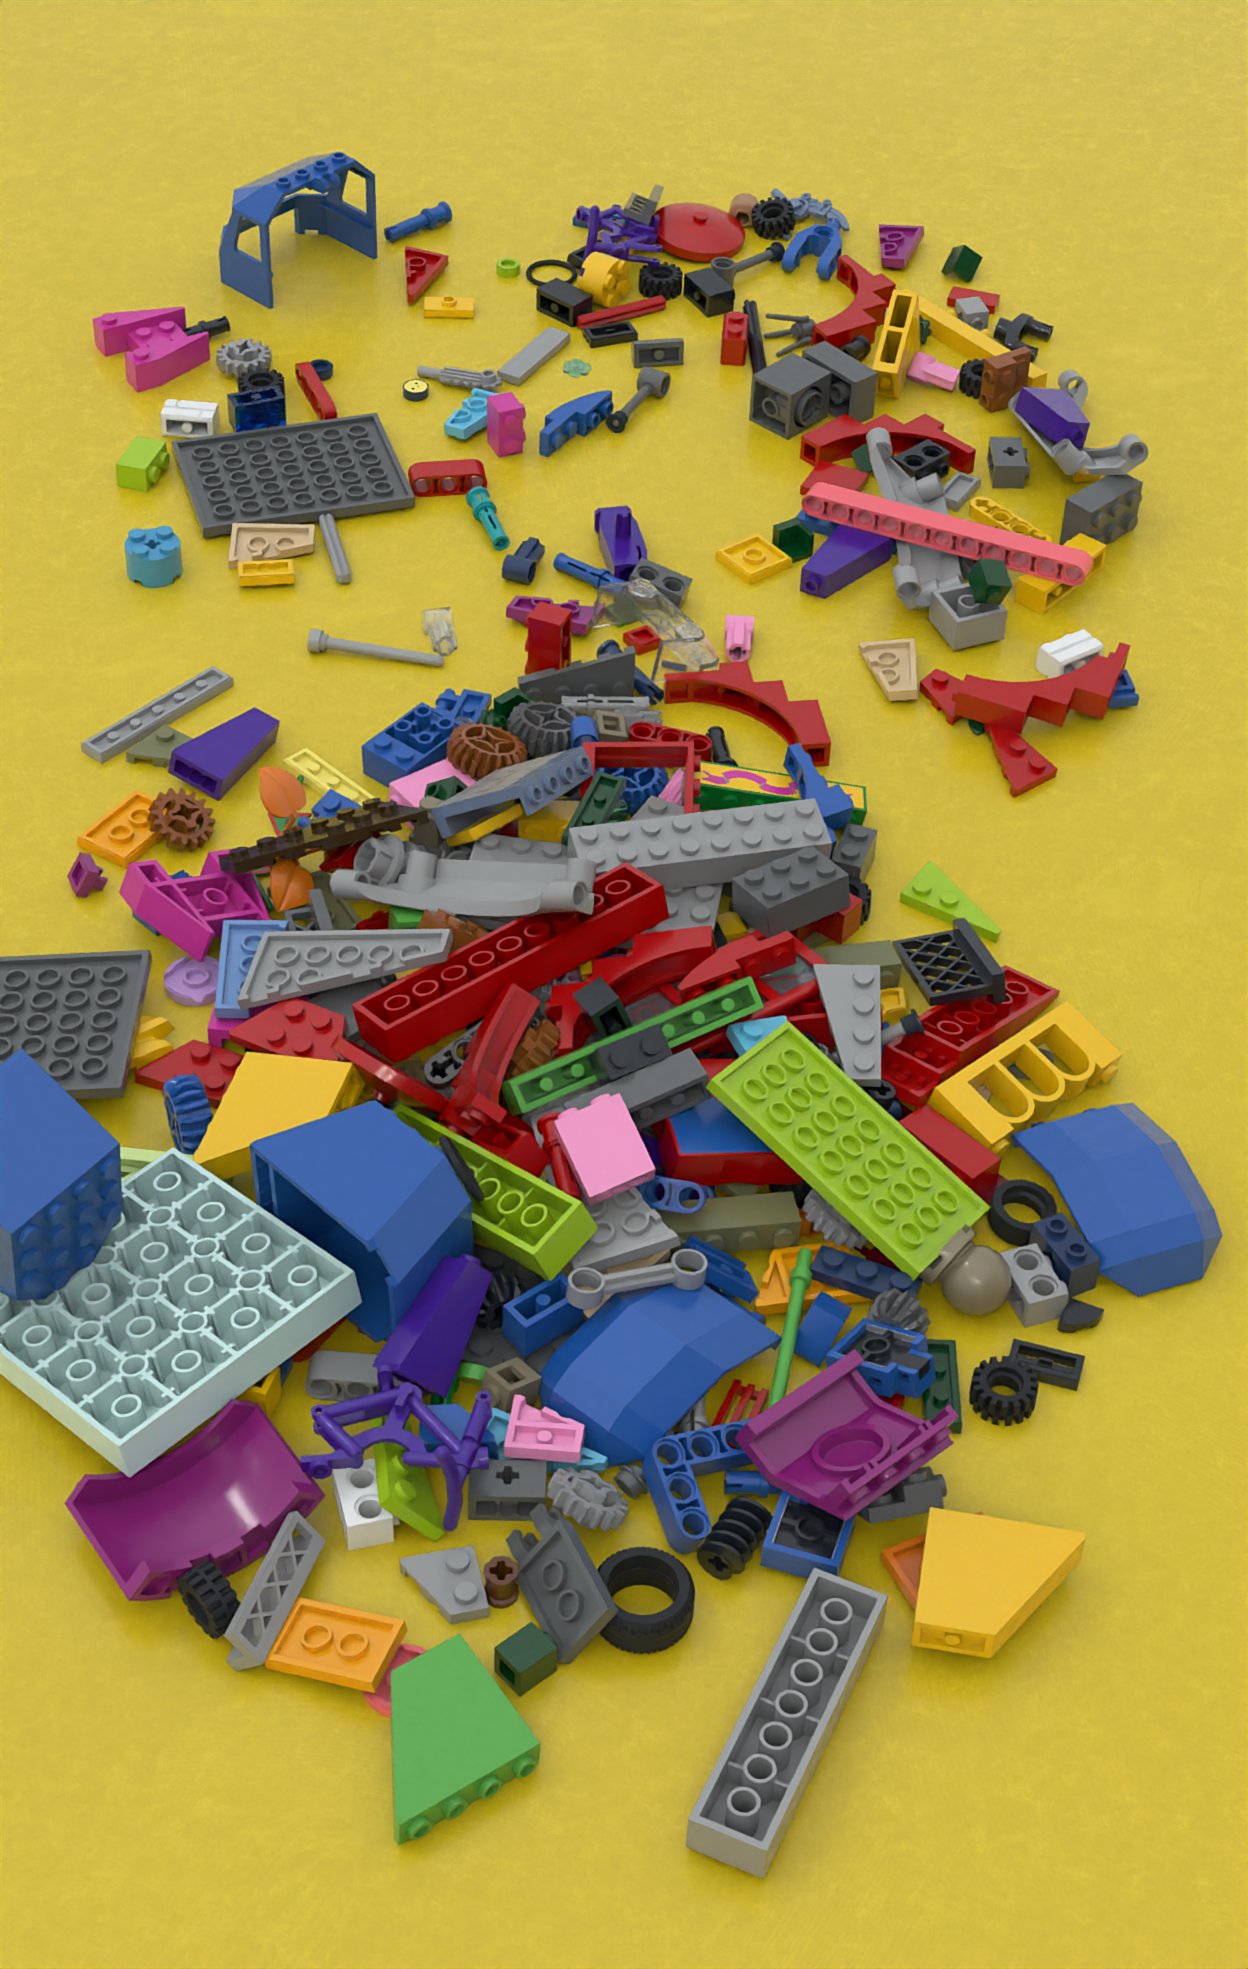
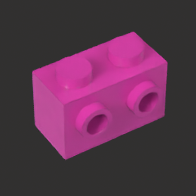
[487,392,526,458]

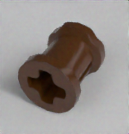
[483,1556,519,1609]

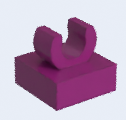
[67,852,108,898]

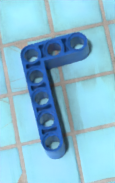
[642,1418,754,1554]

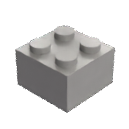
[928,583,1007,650]

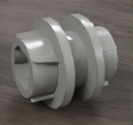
[353,833,420,886]

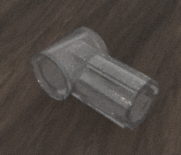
[421,607,457,657]

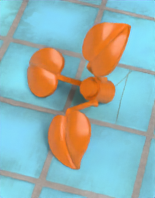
[258,767,338,913]

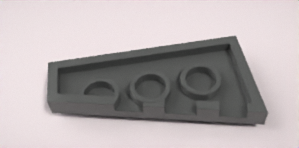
[518,646,636,705]

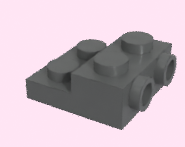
[857,1466,947,1524]

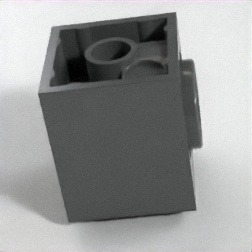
[749,353,832,440]

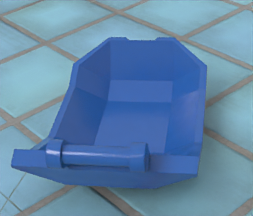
[1010,1103,1223,1297]
[539,1268,782,1468]

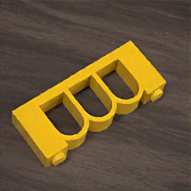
[927,1001,1123,1157]

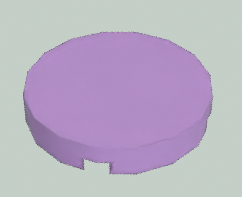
[164,956,219,1007]

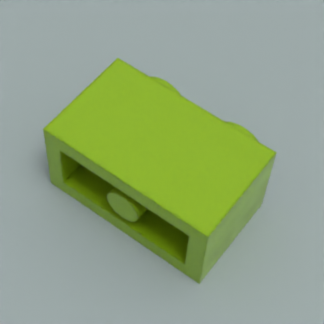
[116,436,170,492]

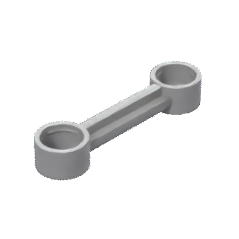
[566,1249,708,1309]

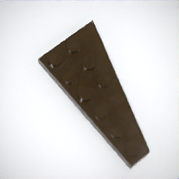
[219,798,429,875]

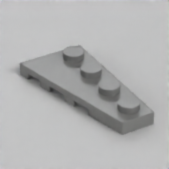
[813,964,881,1087]

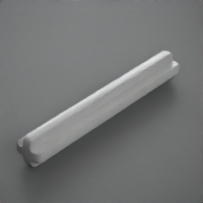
[319,513,352,584]

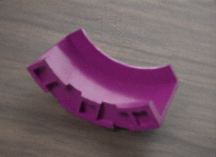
[64,1399,325,1601]

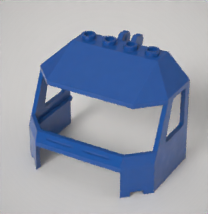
[219,152,377,309]

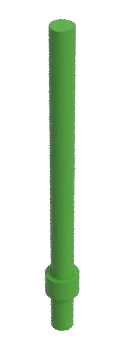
[767,1248,813,1409]

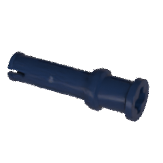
[596,639,664,705]

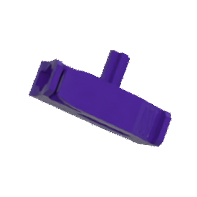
[594,506,647,582]

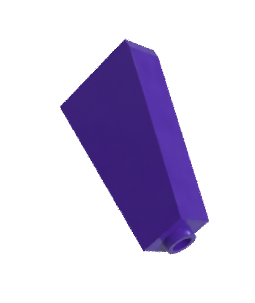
[1015,387,1090,448]
[800,524,893,599]
[168,707,280,801]
[372,1254,493,1398]

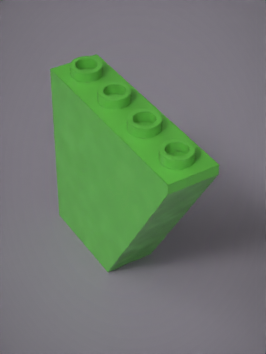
[390,1633,541,1846]

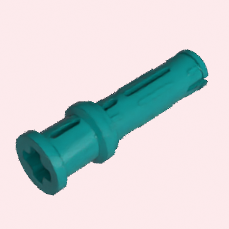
[466,486,510,551]

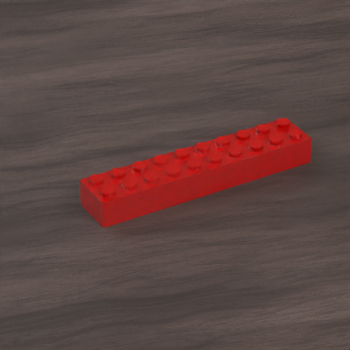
[352,862,670,1064]

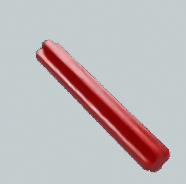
[577,295,666,330]

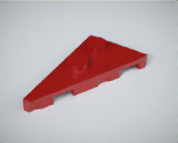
[405,246,449,304]
[984,723,1058,798]

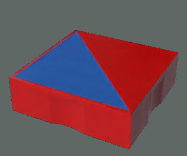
[650,1059,803,1186]

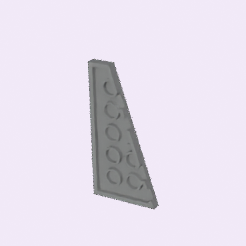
[237,928,454,1010]
[530,1106,681,1271]

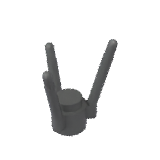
[764,314,815,357]

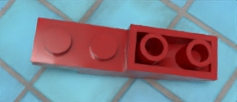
[678,931,796,1005]

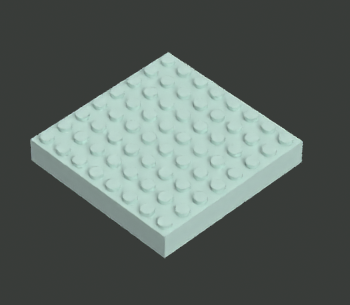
[0,1147,362,1478]

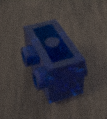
[227,385,287,432]

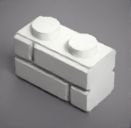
[160,399,220,438]
[1036,629,1104,679]

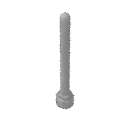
[307,629,444,667]

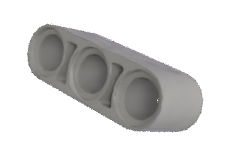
[304,1350,402,1402]

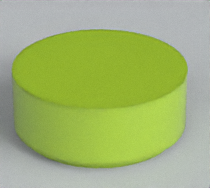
[496,258,520,278]

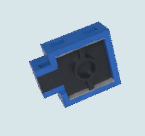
[825,1318,936,1399]
[760,1490,857,1579]

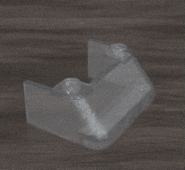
[590,578,719,684]

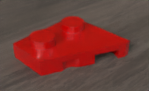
[919,668,963,726]

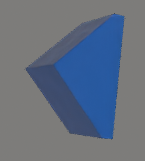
[794,1291,852,1368]

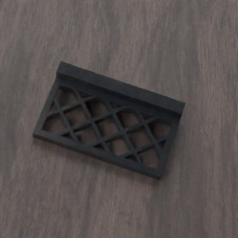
[892,918,1006,1006]

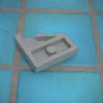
[399,1545,489,1624]

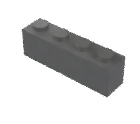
[563,1048,713,1130]

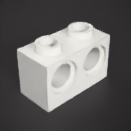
[332,1459,399,1551]

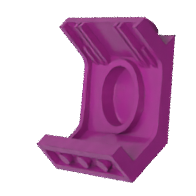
[734,1349,959,1521]

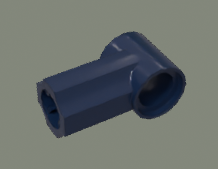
[502,537,545,584]

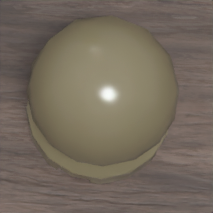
[919,1224,1012,1315]

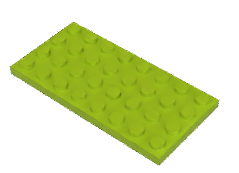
[706,1020,991,1282]

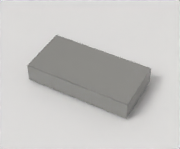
[943,471,981,512]

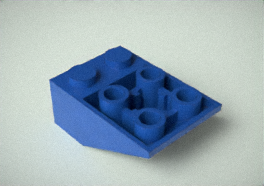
[361,702,461,788]

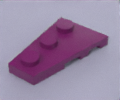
[879,224,924,269]
[506,596,604,635]

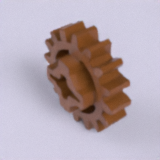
[147,788,216,852]
[503,1019,561,1080]

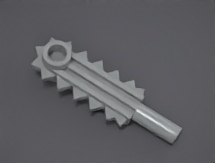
[417,366,502,393]

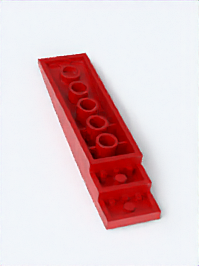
[881,965,1060,1108]

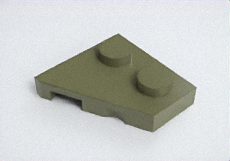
[126,724,193,768]

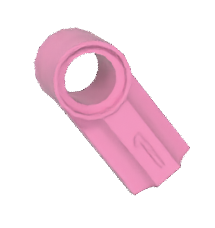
[906,352,960,392]
[724,615,754,662]

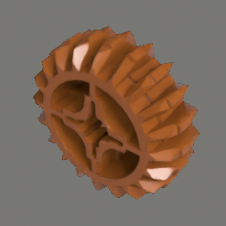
[446,722,528,779]

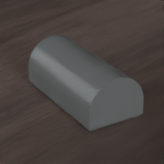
[631,338,684,368]

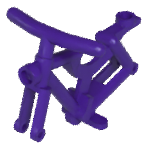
[576,204,662,277]
[300,1365,493,1532]

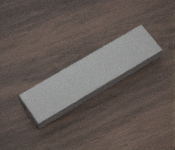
[497,327,570,386]

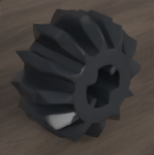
[475,1269,526,1331]

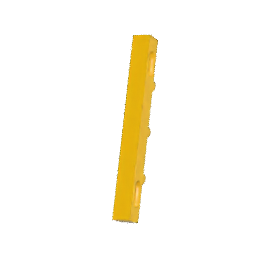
[912,291,1047,388]

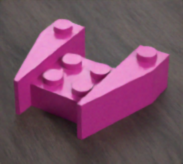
[92,307,210,392]
[119,848,270,963]

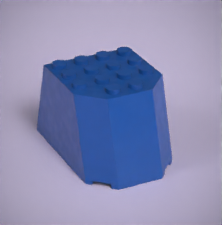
[0,1049,123,1301]
[250,1100,474,1343]

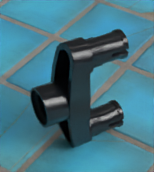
[993,313,1054,363]

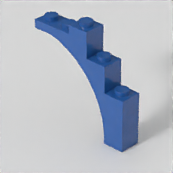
[783,743,854,860]

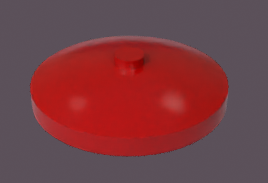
[654,202,745,262]
[330,1034,450,1115]

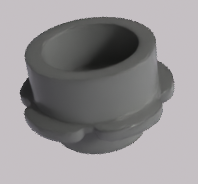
[614,1464,648,1500]

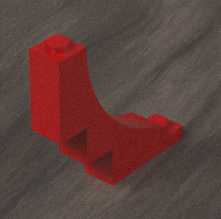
[952,642,1131,734]

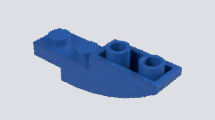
[539,390,614,457]

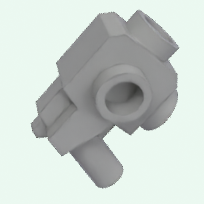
[614,705,662,738]

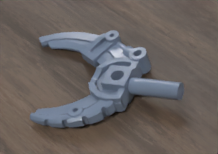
[771,188,849,240]

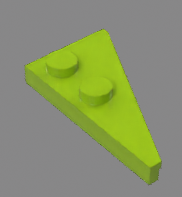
[899,861,1001,943]

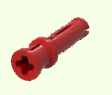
[537,1112,583,1202]

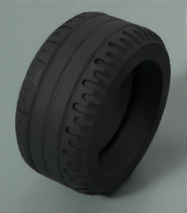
[597,1546,695,1654]

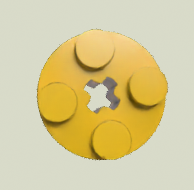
[577,252,631,308]

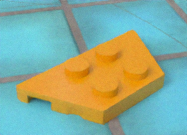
[754,1241,873,1315]

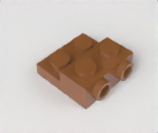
[979,346,1032,413]

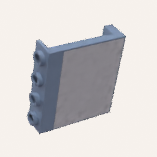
[431,746,594,839]

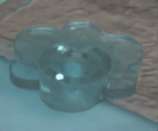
[563,359,591,378]

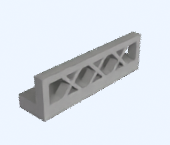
[224,1511,326,1671]

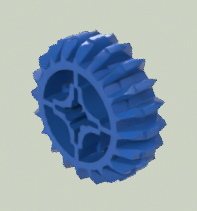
[597,768,669,817]
[163,1074,213,1155]

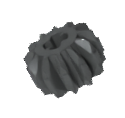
[866,1287,931,1334]

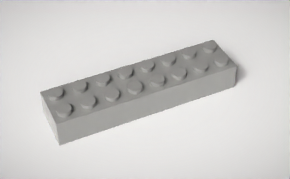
[567,798,832,890]
[686,1568,888,1879]

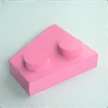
[504,1394,585,1463]

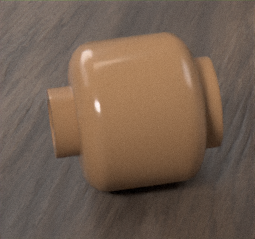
[729,193,759,227]

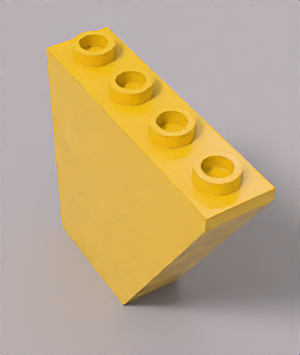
[872,289,921,399]
[192,1052,365,1180]
[911,1507,1086,1658]

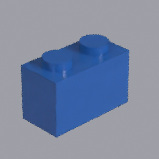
[503,1272,583,1357]

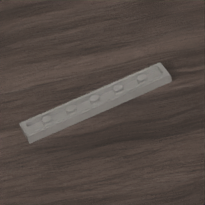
[81,666,233,764]

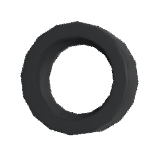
[987,1179,1057,1247]

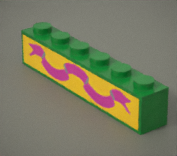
[682,761,867,831]

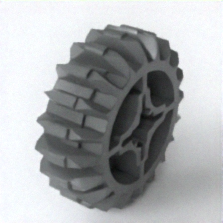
[507,700,581,757]

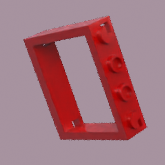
[580,741,701,814]

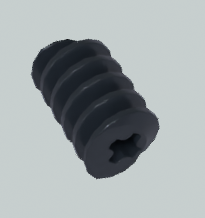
[696,1496,773,1580]

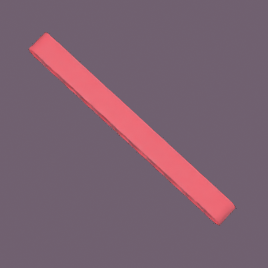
[801,482,1093,586]

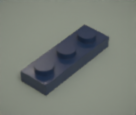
[810,1245,923,1300]

